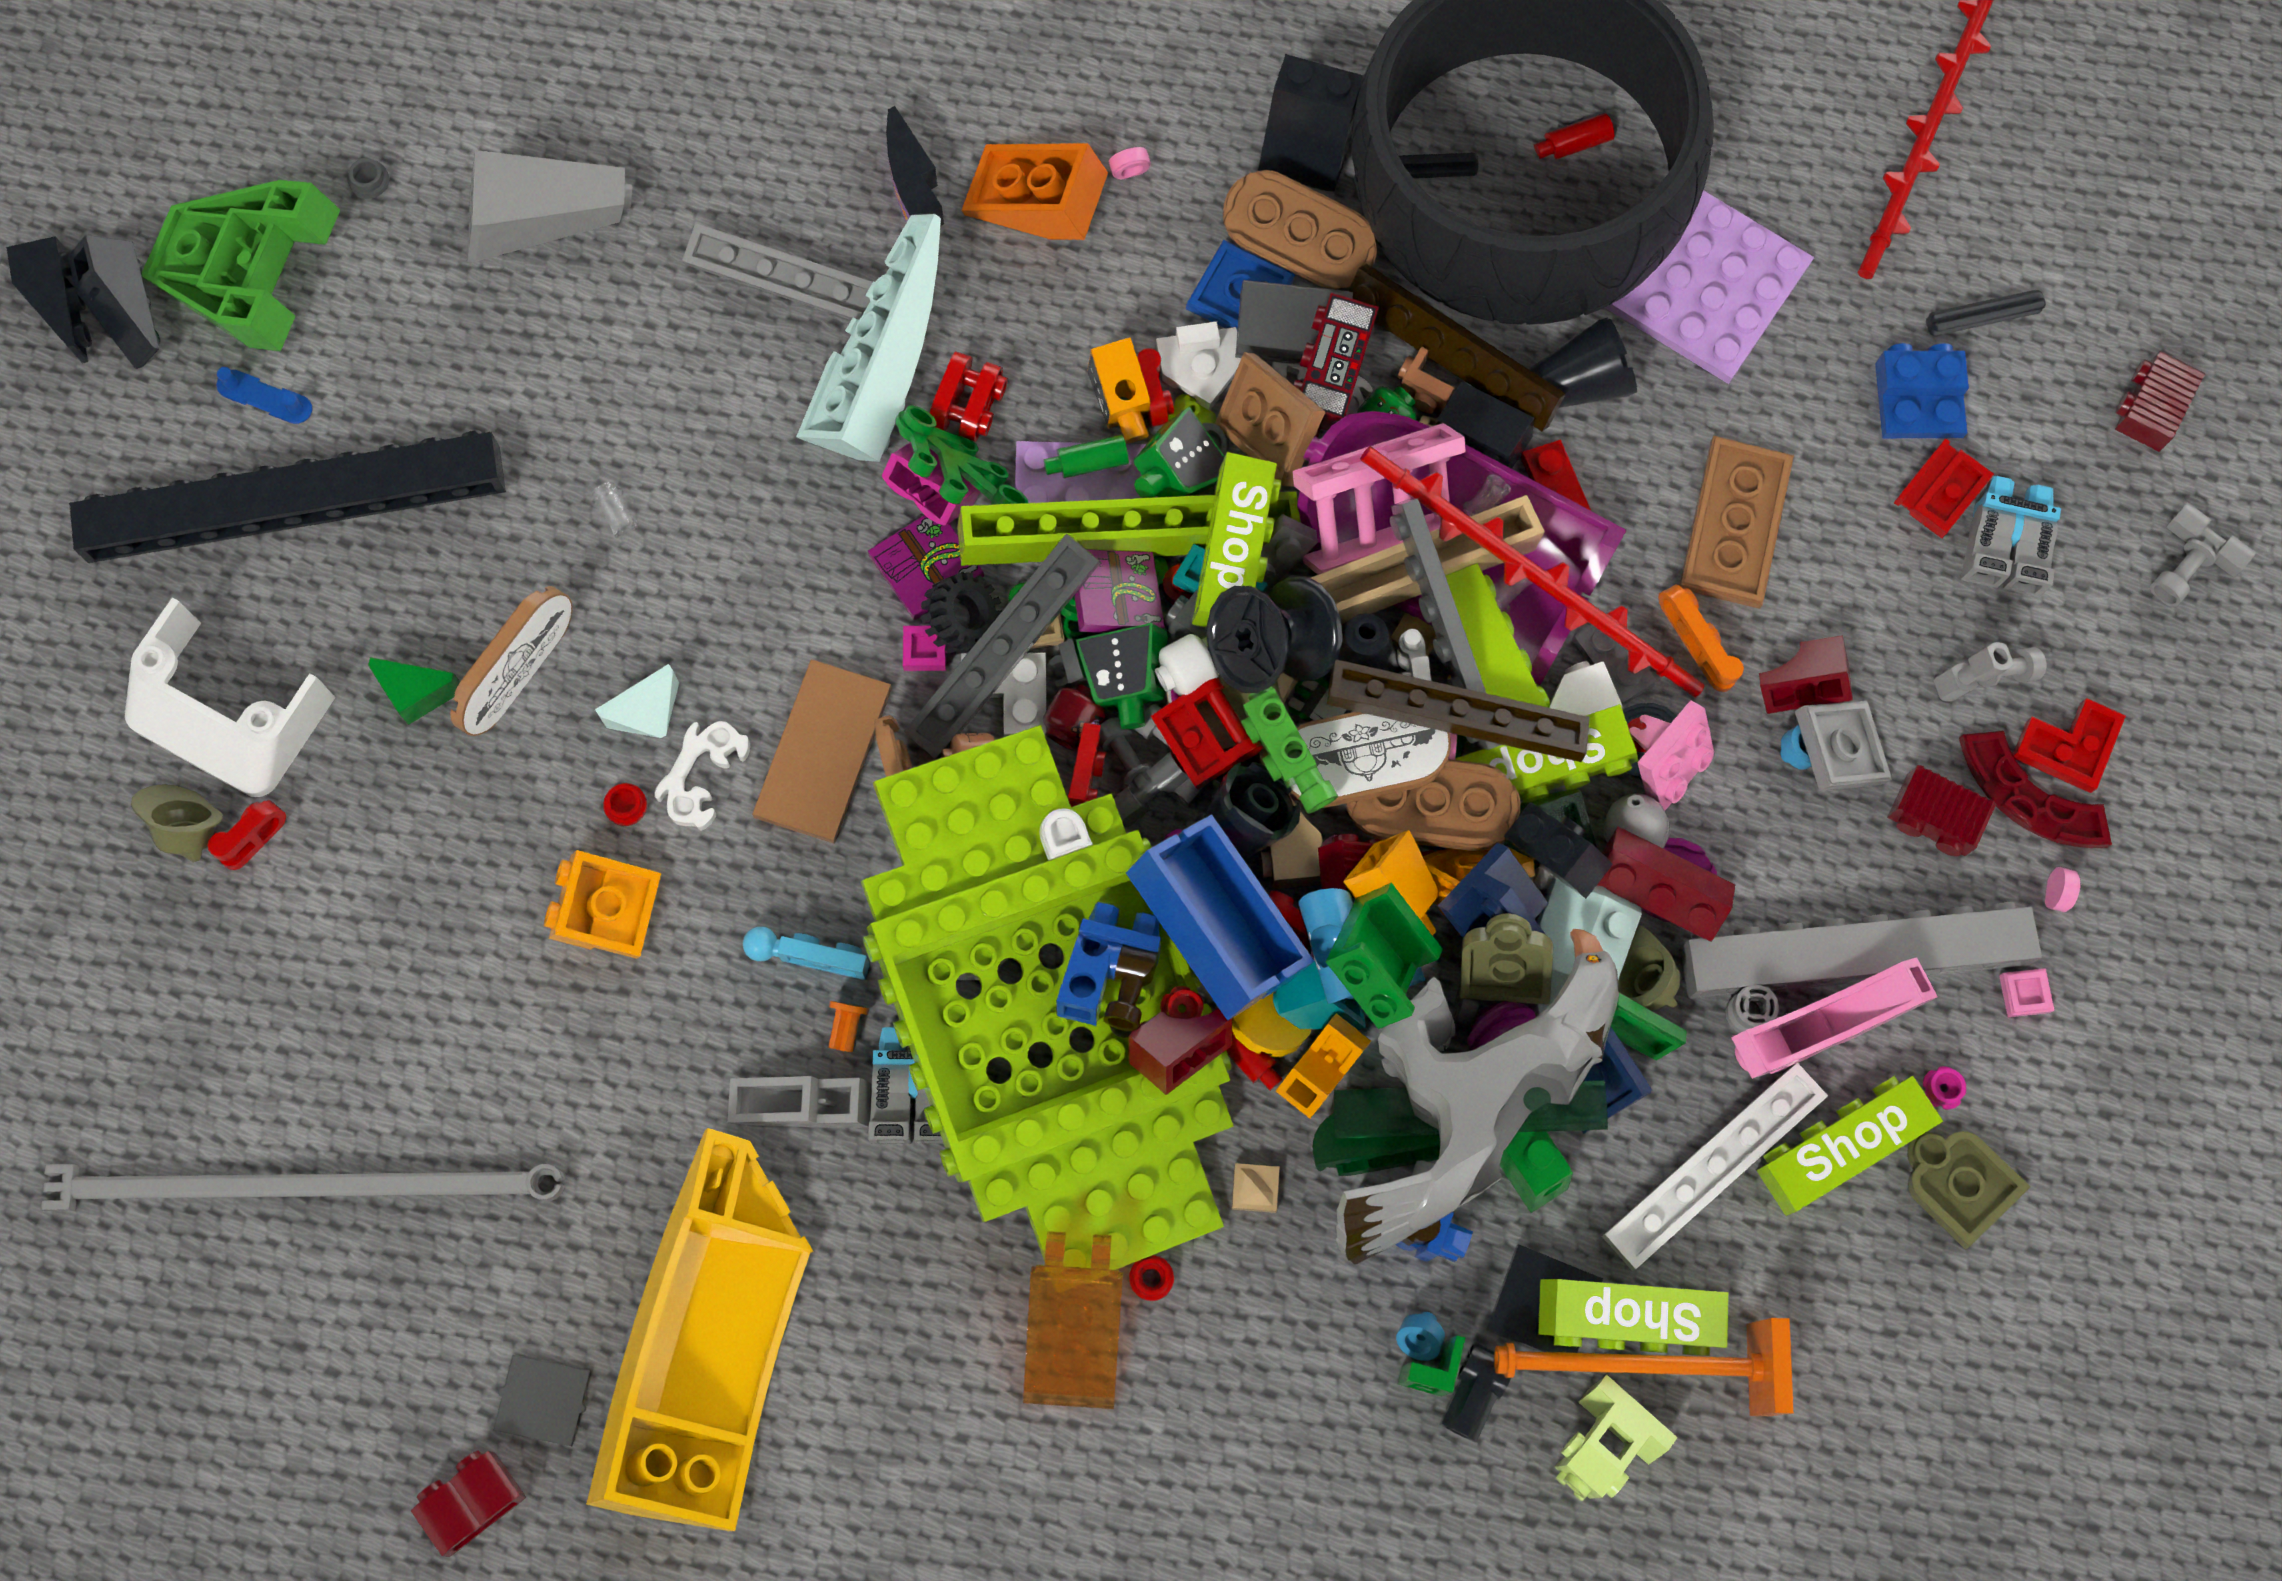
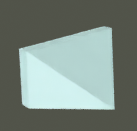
[595,664,679,738]

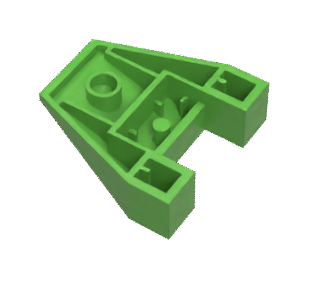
[141,180,340,352]

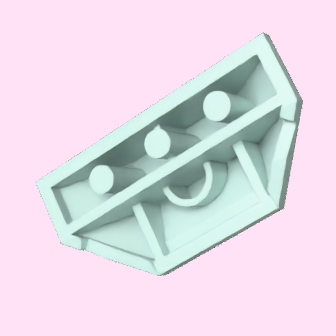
[1534,878,1642,1017]

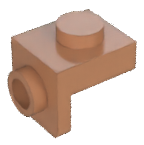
[1397,347,1454,414]

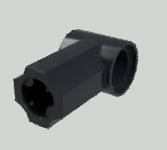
[1440,1342,1511,1442]

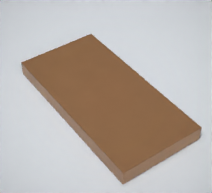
[1679,436,1794,609]
[752,659,892,844]

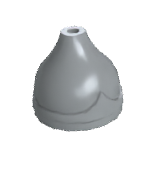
[1604,794,1670,848]

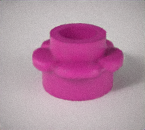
[1922,1066,1966,1110]

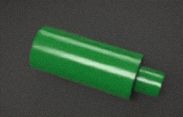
[1043,435,1129,479]

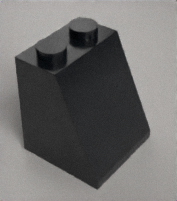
[1258,54,1364,192]

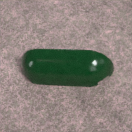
[1313,1097,1440,1176]

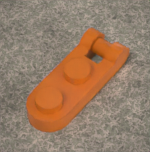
[1658,584,1744,692]

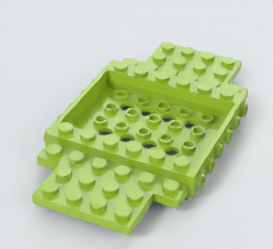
[861,725,1234,1292]

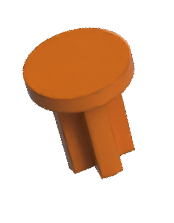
[828,1001,869,1052]

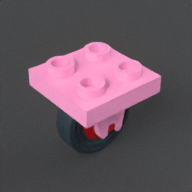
[1623,700,1714,811]

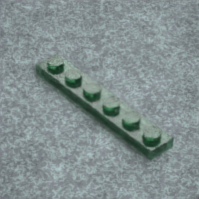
[1334,1080,1608,1138]

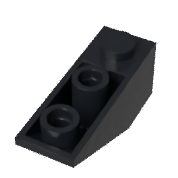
[68,235,160,369]
[6,236,92,363]

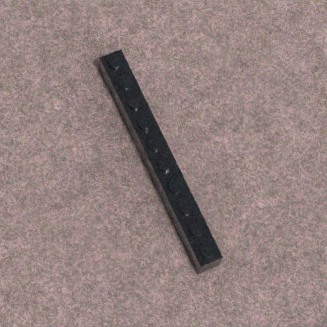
[69,430,506,563]

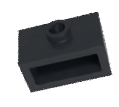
[1436,382,1534,469]
[1503,802,1613,899]

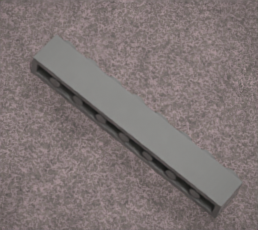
[1680,902,2042,999]

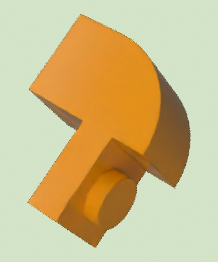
[1276,1013,1371,1119]

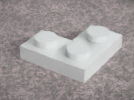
[961,653,1047,737]

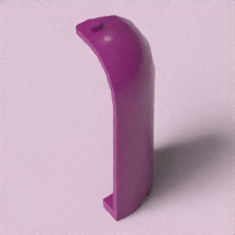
[1297,411,1627,685]

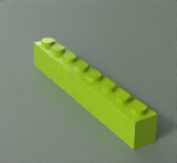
[957,492,1300,566]

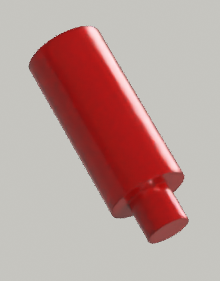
[1533,113,1615,160]
[1226,1032,1283,1091]

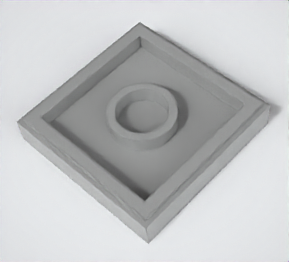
[1795,701,1892,791]

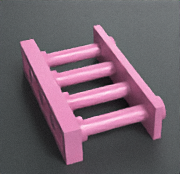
[1292,423,1466,575]

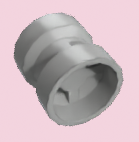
[1725,985,1779,1033]

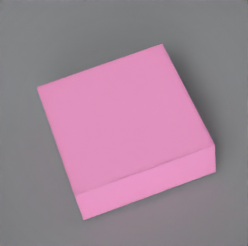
[1999,968,2054,1018]

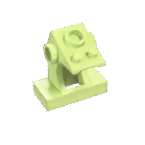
[1555,1374,1678,1501]

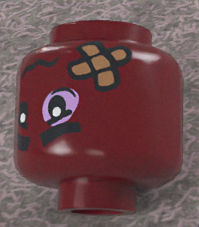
[1043,684,1106,751]

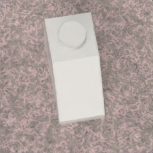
[1550,661,1623,716]

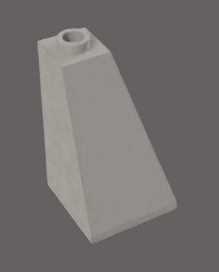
[467,150,632,262]

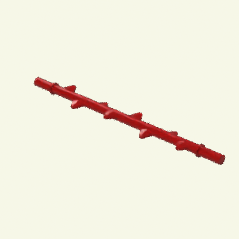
[1858,0,1994,279]
[1360,446,1705,698]

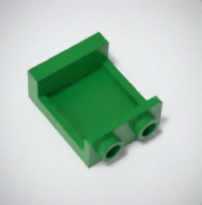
[1325,882,1443,1029]

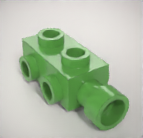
[1241,686,1338,814]

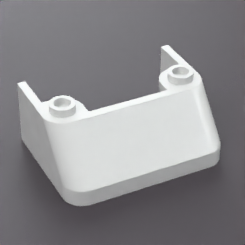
[125,598,336,797]

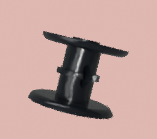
[1206,576,1343,694]

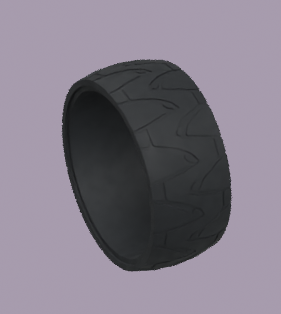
[1352,0,1714,325]

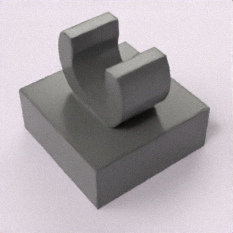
[1049,638,1090,688]

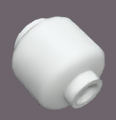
[1155,634,1218,696]

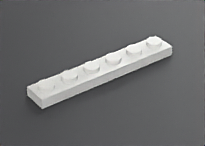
[1602,1063,1828,1271]

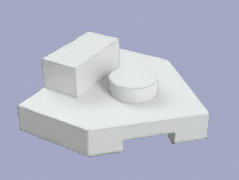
[1156,321,1241,411]

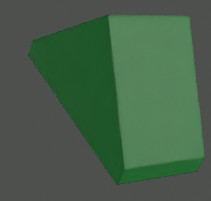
[368,657,460,725]

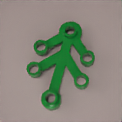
[895,405,1028,505]

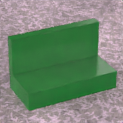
[1397,1335,1466,1396]

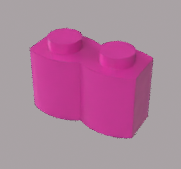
[882,442,980,526]

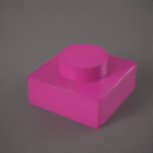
[903,625,946,671]

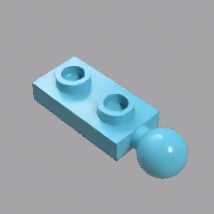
[743,927,870,981]

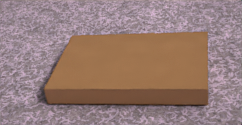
[1215,352,1325,487]

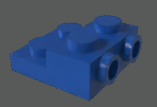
[1875,343,1969,439]

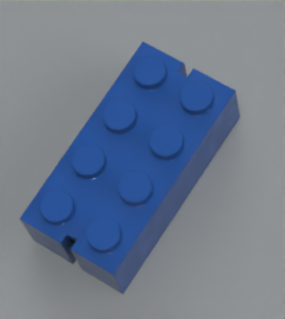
[1126,814,1314,1021]

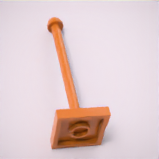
[1494,1318,1794,1417]

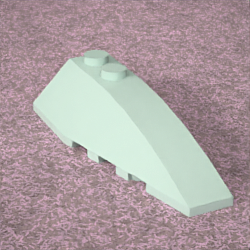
[796,214,941,462]

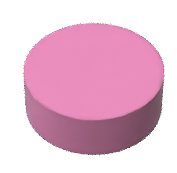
[1109,147,1151,180]
[2045,867,2080,912]

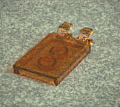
[1023,1231,1123,1409]

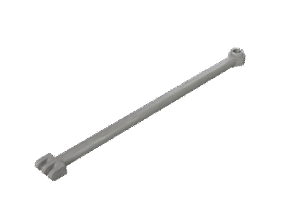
[41,1164,565,1211]

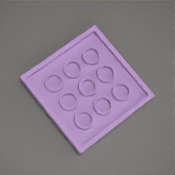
[1605,190,1814,384]

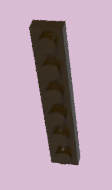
[1348,264,1566,432]
[1326,660,1590,762]

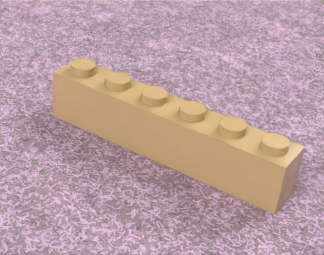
[1311,495,1545,625]

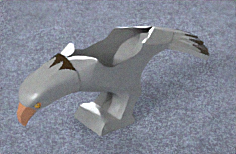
[1336,929,1619,1265]

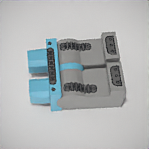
[1961,476,2061,597]
[868,1027,944,1144]

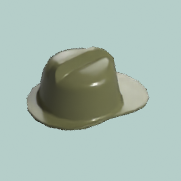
[131,784,223,862]
[1618,925,1681,1011]

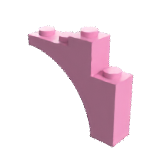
[1731,957,1938,1079]

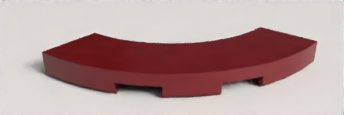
[1959,731,2112,848]

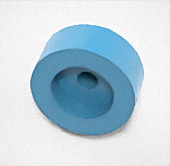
[1780,725,1812,770]
[1396,1312,1445,1361]

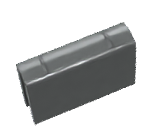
[1235,280,1353,365]

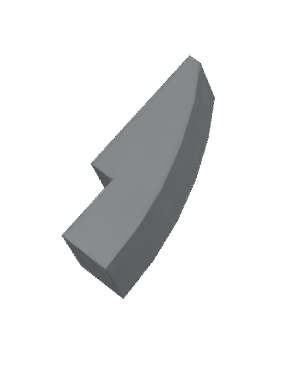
[727,1076,872,1128]

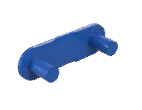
[216,367,312,424]

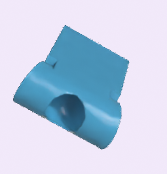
[1299,888,1425,1004]

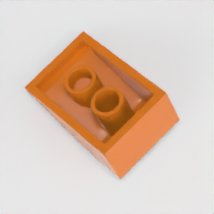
[961,143,1108,240]

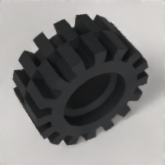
[921,572,1003,654]

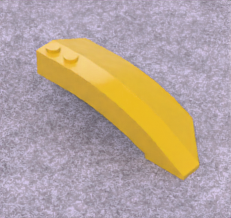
[586,1128,814,1532]

